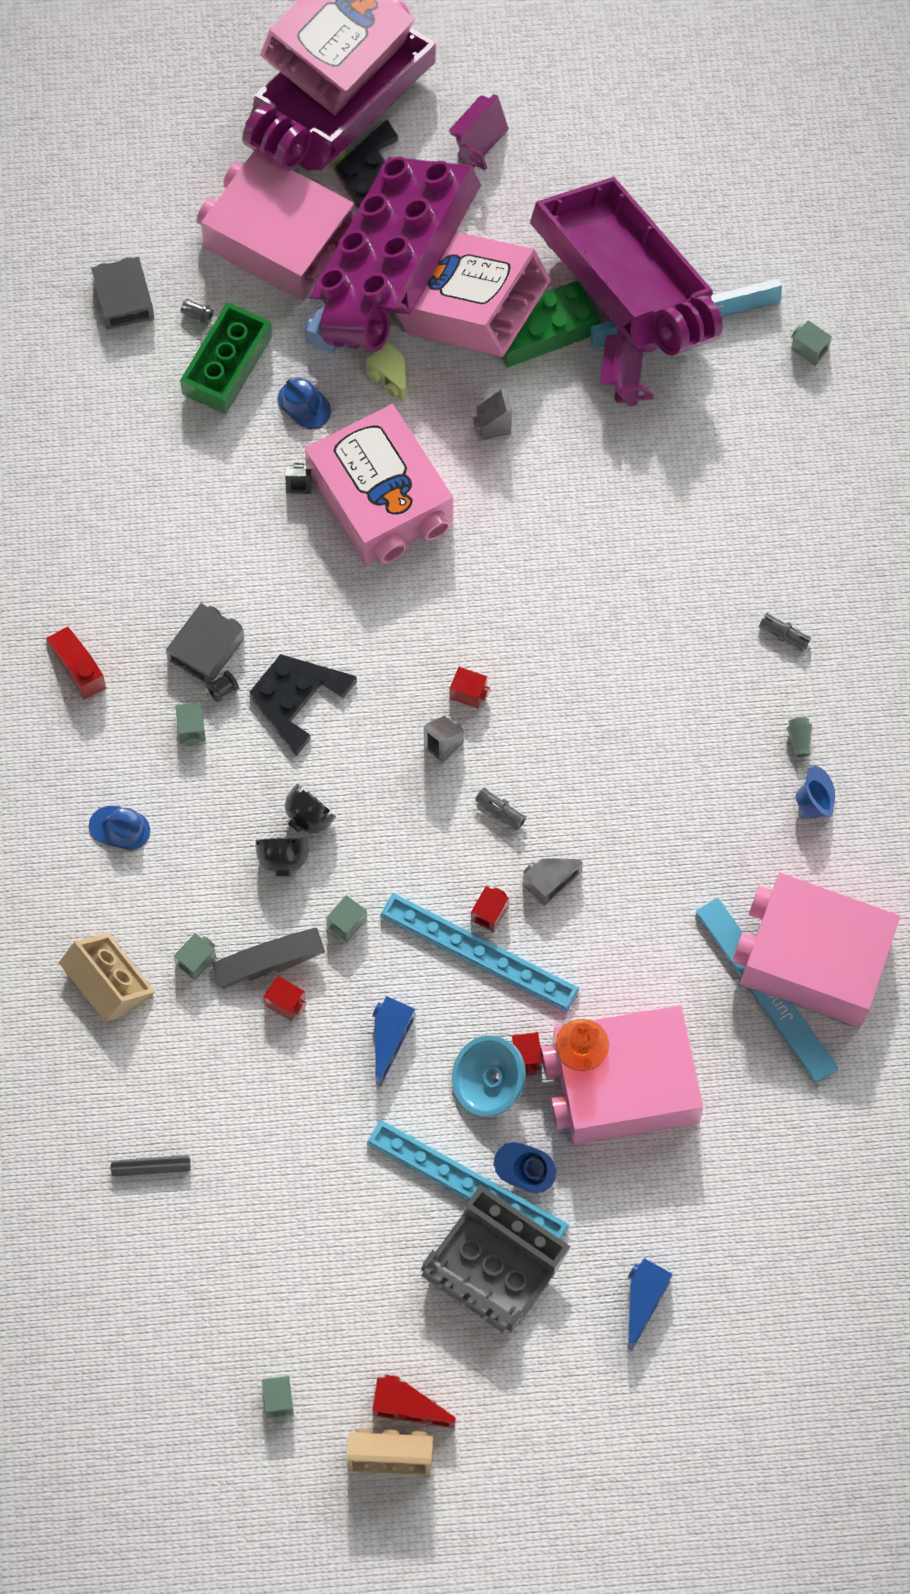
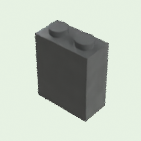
[91,257,155,330]
[166,603,244,683]

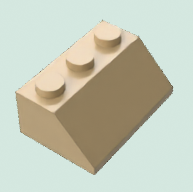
[58,933,155,1022]
[346,1429,433,1476]

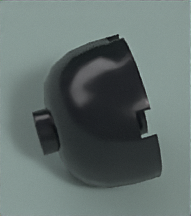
[284,783,336,833]
[255,838,308,876]

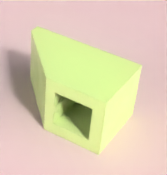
[366,341,406,402]

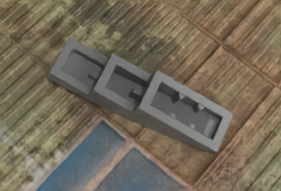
[212,927,325,989]

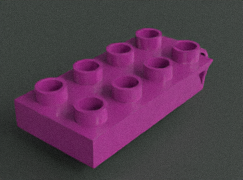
[242,28,436,171]
[309,157,481,352]
[530,176,723,356]

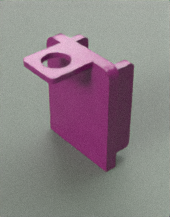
[449,94,509,170]
[600,328,654,406]

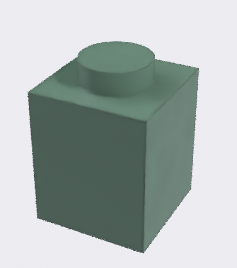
[791,320,832,365]
[175,702,206,745]
[326,895,367,942]
[174,933,216,980]
[261,1376,294,1421]

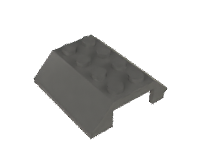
[421,1184,571,1333]

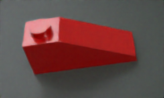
[46,626,106,700]
[372,1375,456,1429]

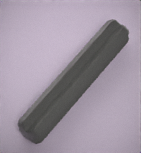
[110,1155,191,1176]

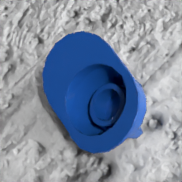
[277,378,331,429]
[795,766,835,819]
[88,806,151,850]
[494,1142,557,1193]

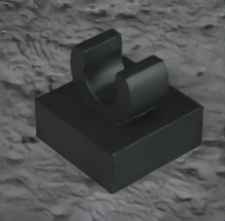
[285,463,311,494]

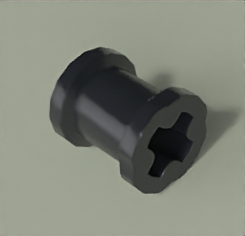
[206,670,240,703]

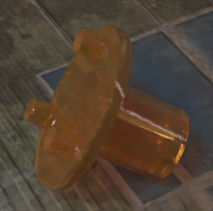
[555,1018,609,1071]

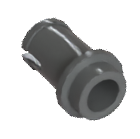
[181,299,214,324]

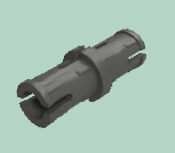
[759,612,812,651]
[475,788,527,830]

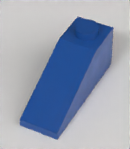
[372,996,415,1086]
[627,1258,673,1351]

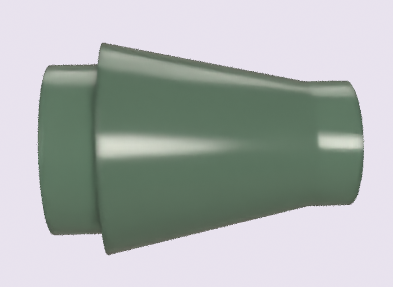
[787,718,812,757]

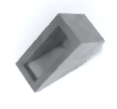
[473,389,512,440]
[424,716,464,763]
[523,858,583,906]

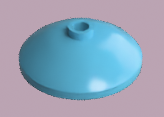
[452,1035,526,1117]

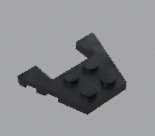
[335,120,398,208]
[249,654,357,756]

